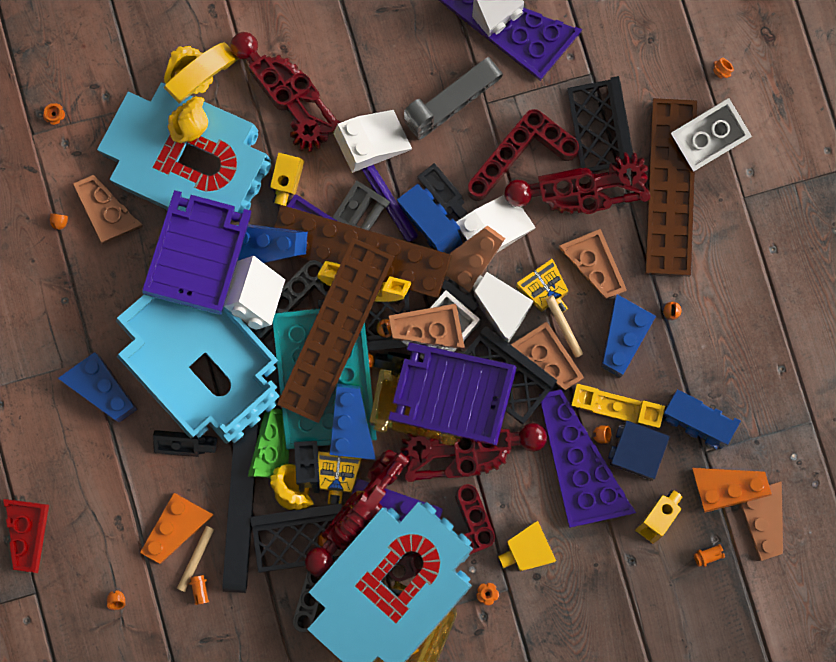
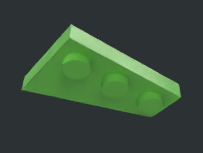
[248,409,289,478]

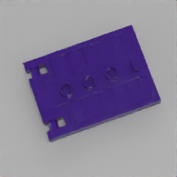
[142,190,252,315]
[388,342,517,446]

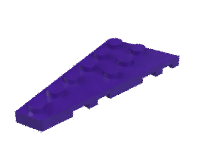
[438,0,582,81]
[539,390,636,528]

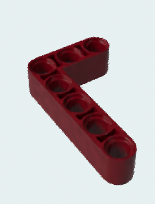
[468,109,579,201]
[388,484,495,583]

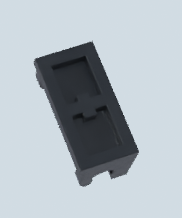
[294,441,320,493]

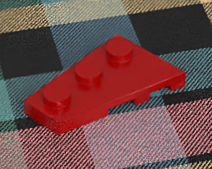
[3,499,49,573]

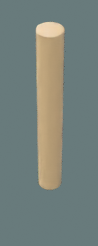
[545,295,583,358]
[177,526,214,592]

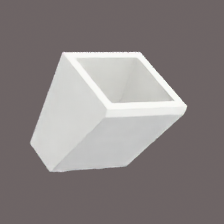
[224,256,285,330]
[473,272,533,343]

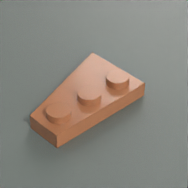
[389,304,465,349]

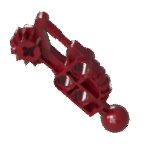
[230,32,341,152]
[504,152,651,214]
[400,423,547,482]
[305,450,409,577]

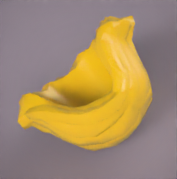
[164,46,213,94]
[167,96,208,143]
[270,464,314,510]

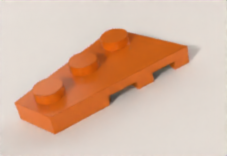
[692,468,772,513]
[140,493,214,564]

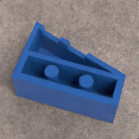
[397,184,463,254]
[237,224,308,264]
[601,294,656,378]
[58,352,138,423]
[330,384,376,460]
[663,389,741,450]

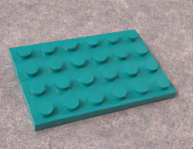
[273,309,377,449]

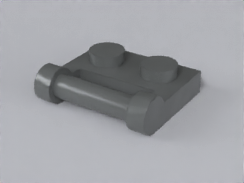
[332,180,390,230]

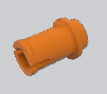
[694,544,725,567]
[189,575,209,605]

